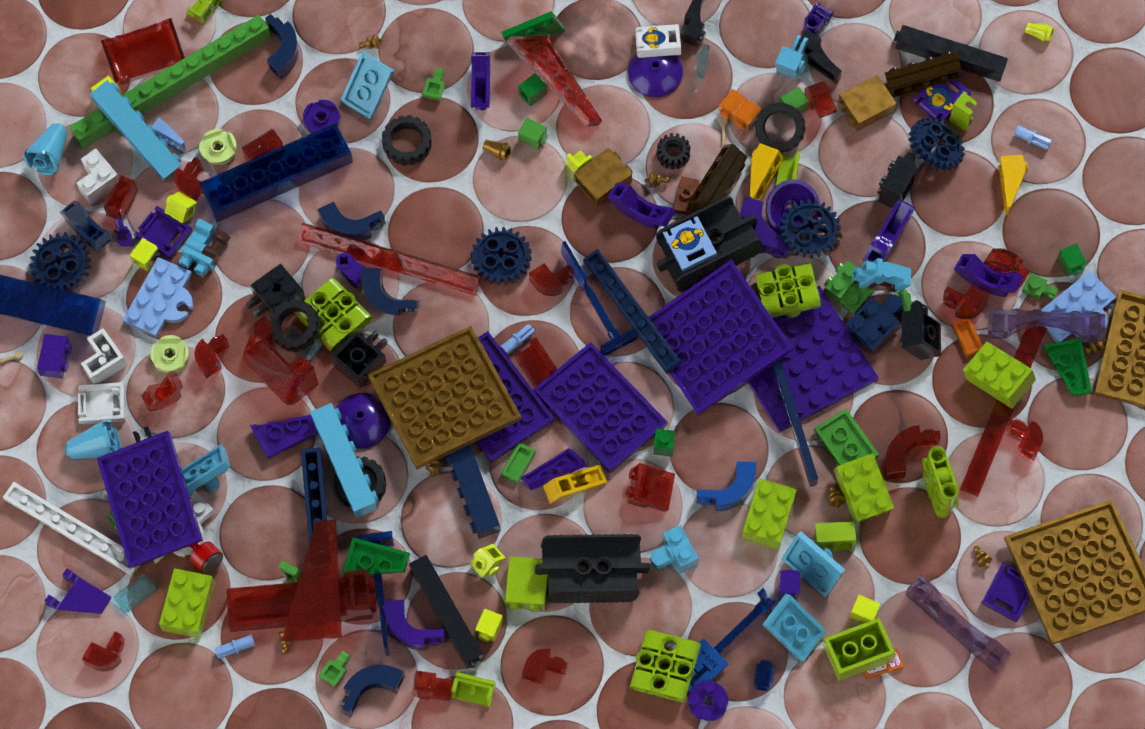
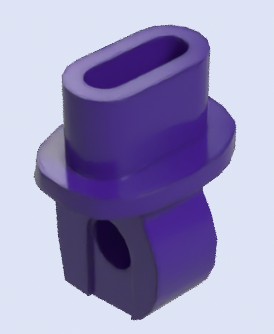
[114,219,134,247]

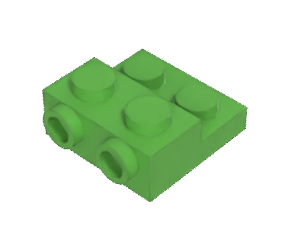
[824,261,877,315]

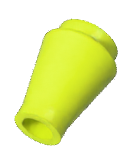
[1025,23,1054,42]

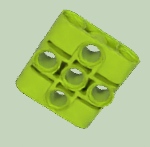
[755,263,821,318]
[294,278,373,353]
[922,446,959,518]
[630,630,701,702]

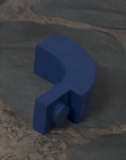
[265,13,299,80]
[60,201,113,251]
[317,202,386,242]
[361,268,420,316]
[341,665,405,717]

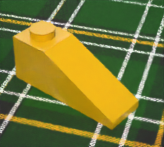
[750,143,784,201]
[999,155,1028,215]
[543,465,607,504]

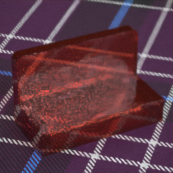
[518,337,557,385]

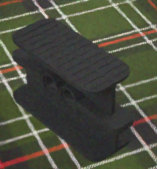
[656,197,763,292]
[535,534,650,603]

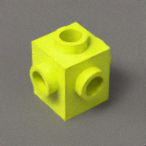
[470,544,506,578]

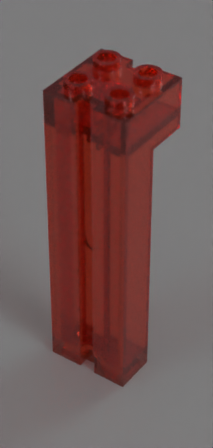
[227,570,376,632]

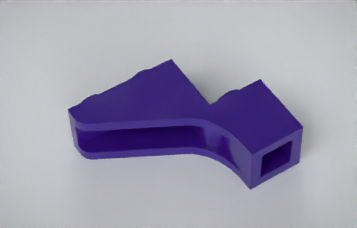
[471,52,491,110]
[740,197,789,259]
[863,199,916,262]

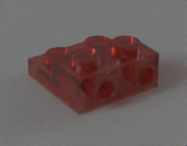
[625,463,675,512]

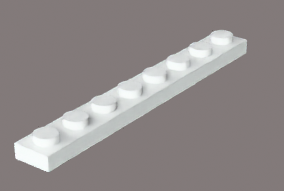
[3,482,140,577]

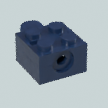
[846,295,902,355]

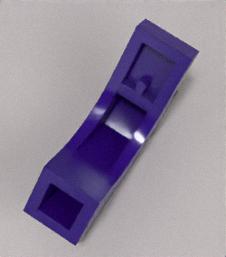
[607,183,675,229]
[954,254,1023,297]
[384,600,445,651]

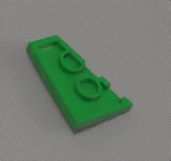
[502,11,565,45]
[1043,338,1092,397]
[342,538,410,576]

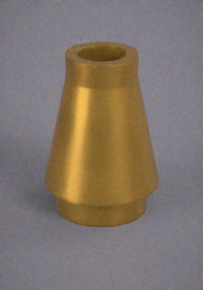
[482,140,511,160]

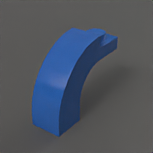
[696,461,756,511]

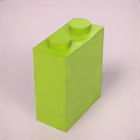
[505,556,548,612]

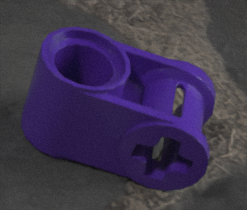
[803,2,834,34]
[336,253,366,289]

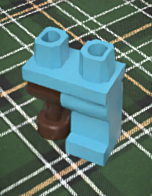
[179,219,230,277]
[852,258,911,293]

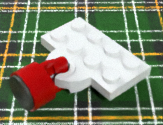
[153,491,223,574]

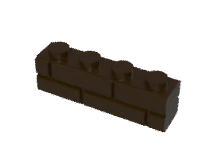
[885,52,964,98]
[687,144,747,212]

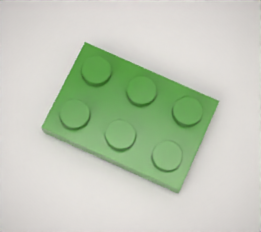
[814,409,879,466]

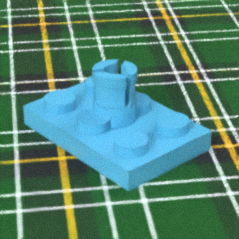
[340,52,395,119]
[182,444,230,495]
[781,531,845,598]
[762,594,827,662]

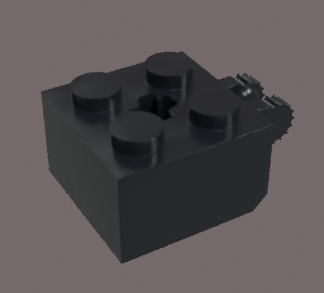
[877,152,917,208]
[245,263,305,317]
[900,300,941,360]
[330,331,388,388]

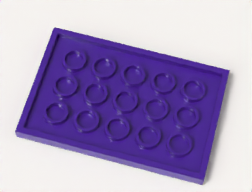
[476,331,554,463]
[533,342,668,473]
[97,431,203,568]

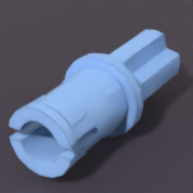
[1014,125,1051,149]
[500,324,535,356]
[215,634,255,659]

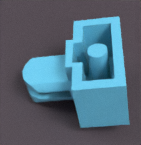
[775,34,809,80]
[650,525,698,574]

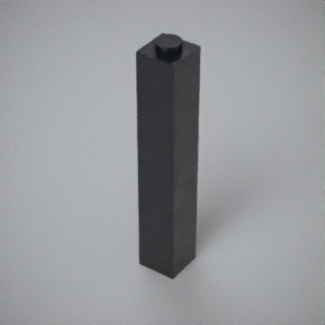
[894,25,1008,82]
[409,555,484,669]

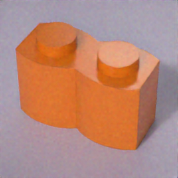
[719,89,762,131]

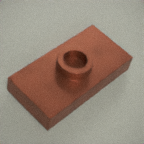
[673,176,700,215]

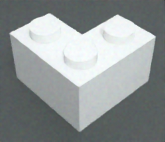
[77,148,121,205]
[81,328,127,384]

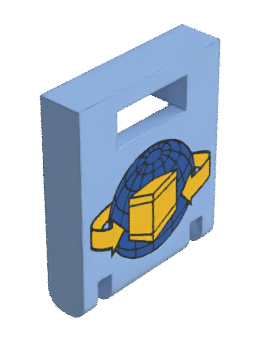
[663,216,717,273]

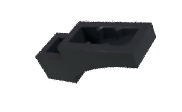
[683,0,706,47]
[798,29,842,84]

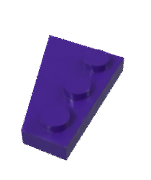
[250,415,318,459]
[521,448,587,490]

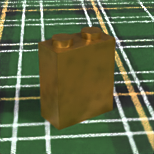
[837,75,897,131]
[574,148,633,207]

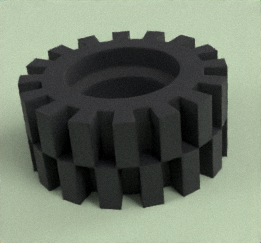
[657,133,691,170]

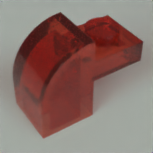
[804,81,837,119]
[174,157,204,201]
[983,248,1029,287]
[529,263,573,296]
[943,285,989,319]
[194,334,230,379]
[141,371,183,412]
[1005,418,1043,461]
[82,631,125,672]
[522,649,568,684]
[412,670,453,701]

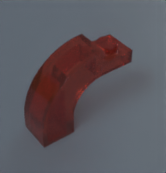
[884,425,941,479]

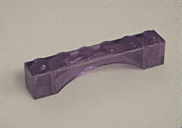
[987,308,1105,343]
[905,574,1012,674]

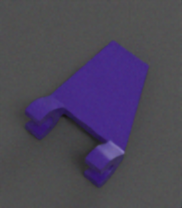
[44,568,112,614]

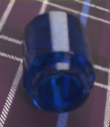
[753,660,776,691]

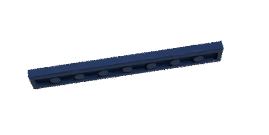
[583,249,682,374]
[772,359,818,487]

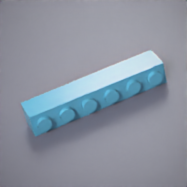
[90,80,181,182]
[310,403,379,518]

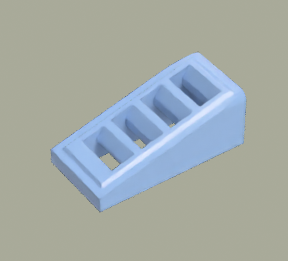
[152,117,186,153]

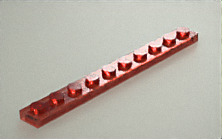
[297,223,481,296]
[960,322,1046,497]

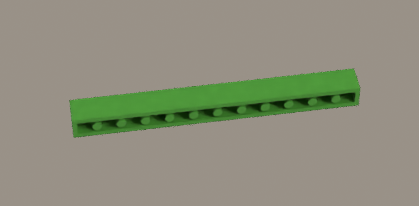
[70,15,271,150]

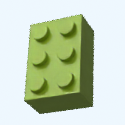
[963,342,1036,409]
[833,453,894,524]
[742,478,797,550]
[159,568,215,639]
[823,618,895,681]

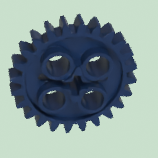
[908,117,965,172]
[779,199,841,259]
[471,227,532,286]
[29,232,92,293]

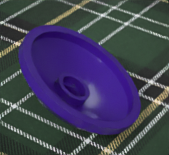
[628,53,683,97]
[766,180,820,234]
[336,393,390,449]

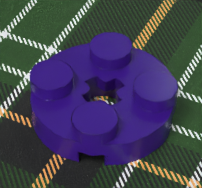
[303,99,340,137]
[688,681,728,721]

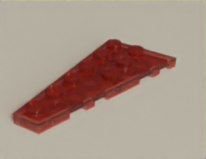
[506,36,602,126]
[282,519,342,642]

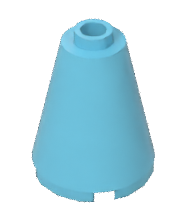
[23,123,68,175]
[65,419,121,460]

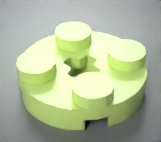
[199,129,237,166]
[150,335,190,374]

